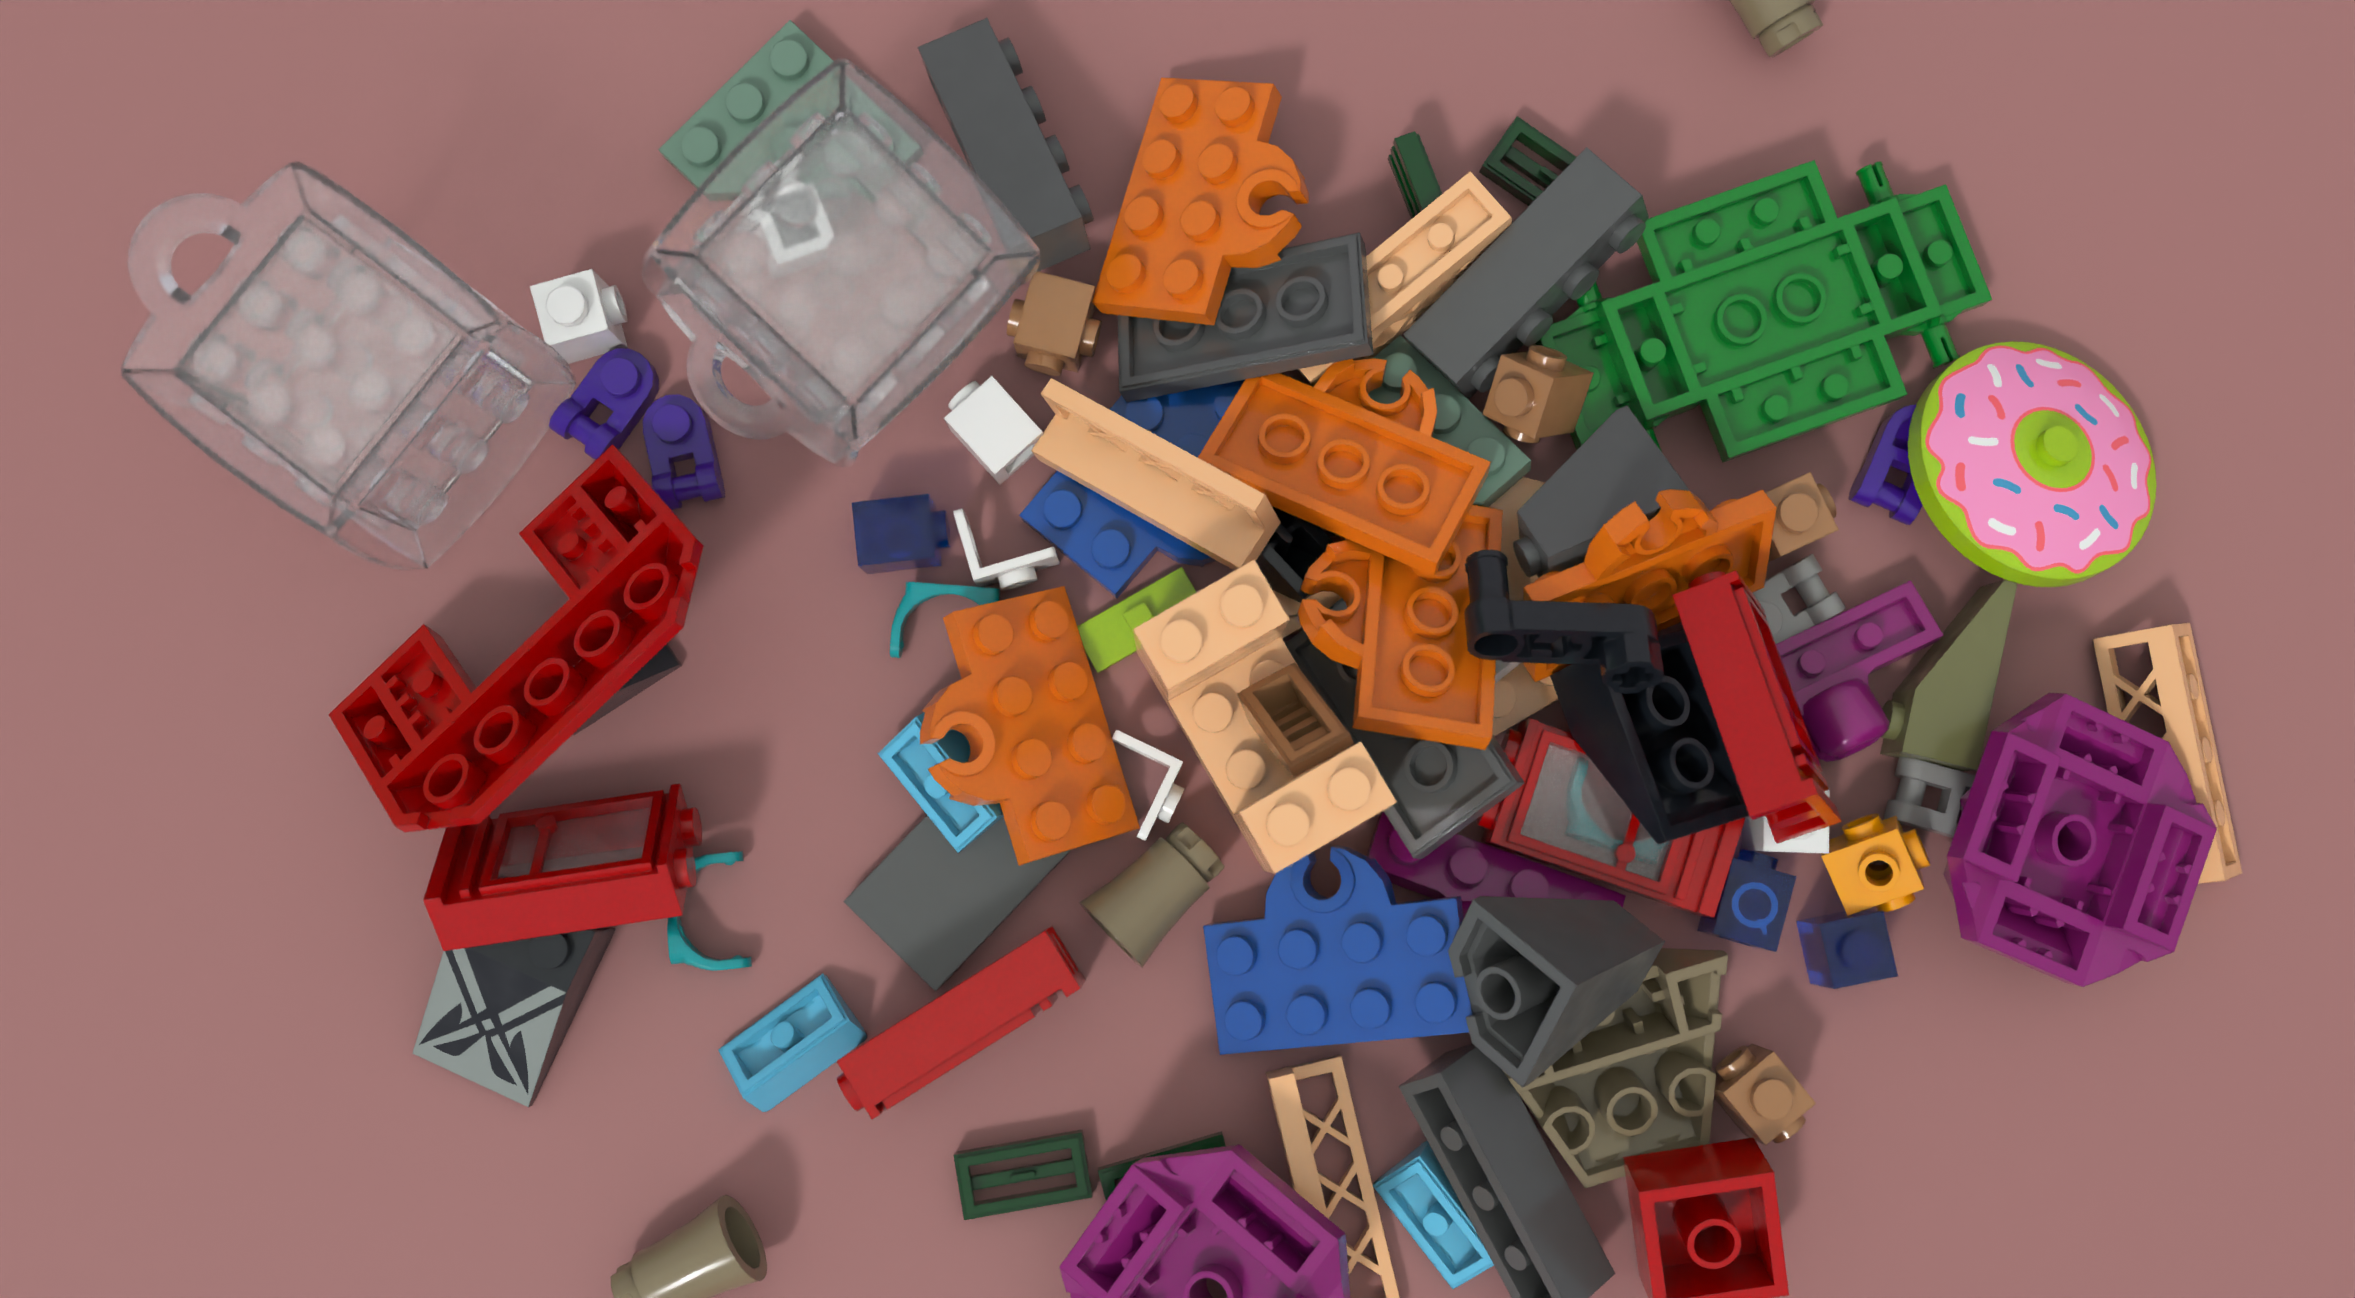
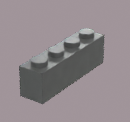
[918,18,1094,279]
[1403,147,1649,400]
[1398,1044,1616,1298]

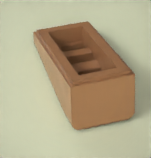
[1237,663,1354,777]

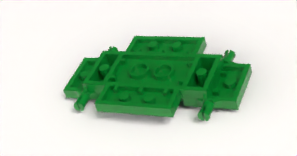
[1536,160,1992,463]

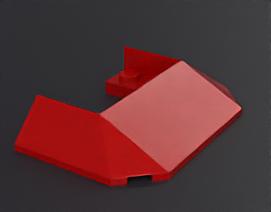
[328,444,704,832]

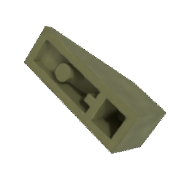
[1880,579,2018,772]

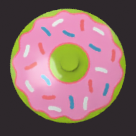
[1908,341,2156,587]

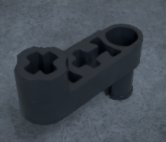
[1464,549,1664,694]

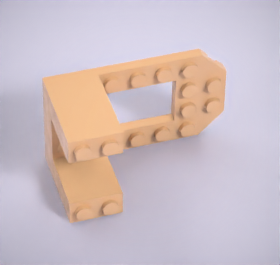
[1133,477,1558,874]

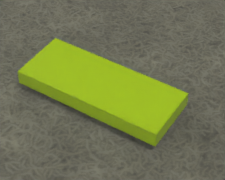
[1077,567,1197,673]

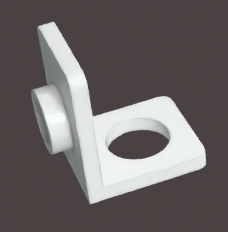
[953,508,1060,590]
[1112,730,1185,841]

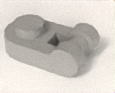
[1753,554,1846,644]
[1883,757,1975,838]

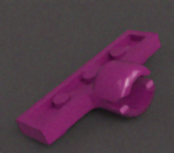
[1776,580,1943,762]
[1366,811,1626,917]

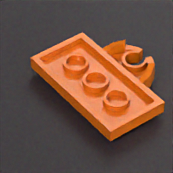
[1092,78,1309,326]
[1198,358,1491,577]
[1523,489,1777,682]
[1298,505,1503,750]
[920,586,1140,866]

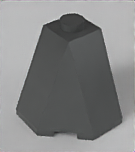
[1513,406,1691,578]
[1448,896,1665,1088]

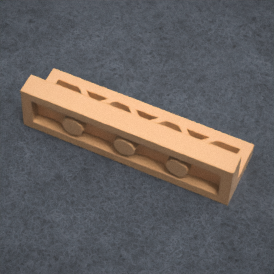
[1297,171,1512,387]
[1031,378,1281,571]
[2093,623,2242,884]
[1265,1054,1400,1298]

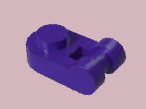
[549,348,659,460]
[643,394,725,510]
[1849,404,1922,525]

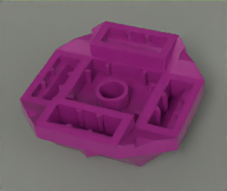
[1943,693,2217,987]
[1059,1144,1350,1298]

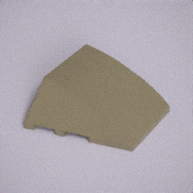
[1503,948,1728,1188]

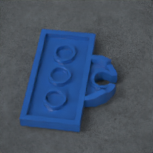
[1019,380,1245,598]
[1203,845,1473,1055]

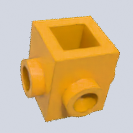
[1821,813,1931,916]

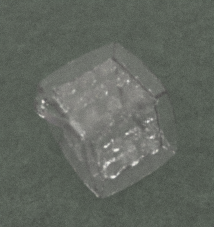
[642,59,1040,467]
[121,161,576,570]

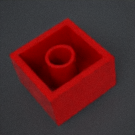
[1623,1137,1789,1298]

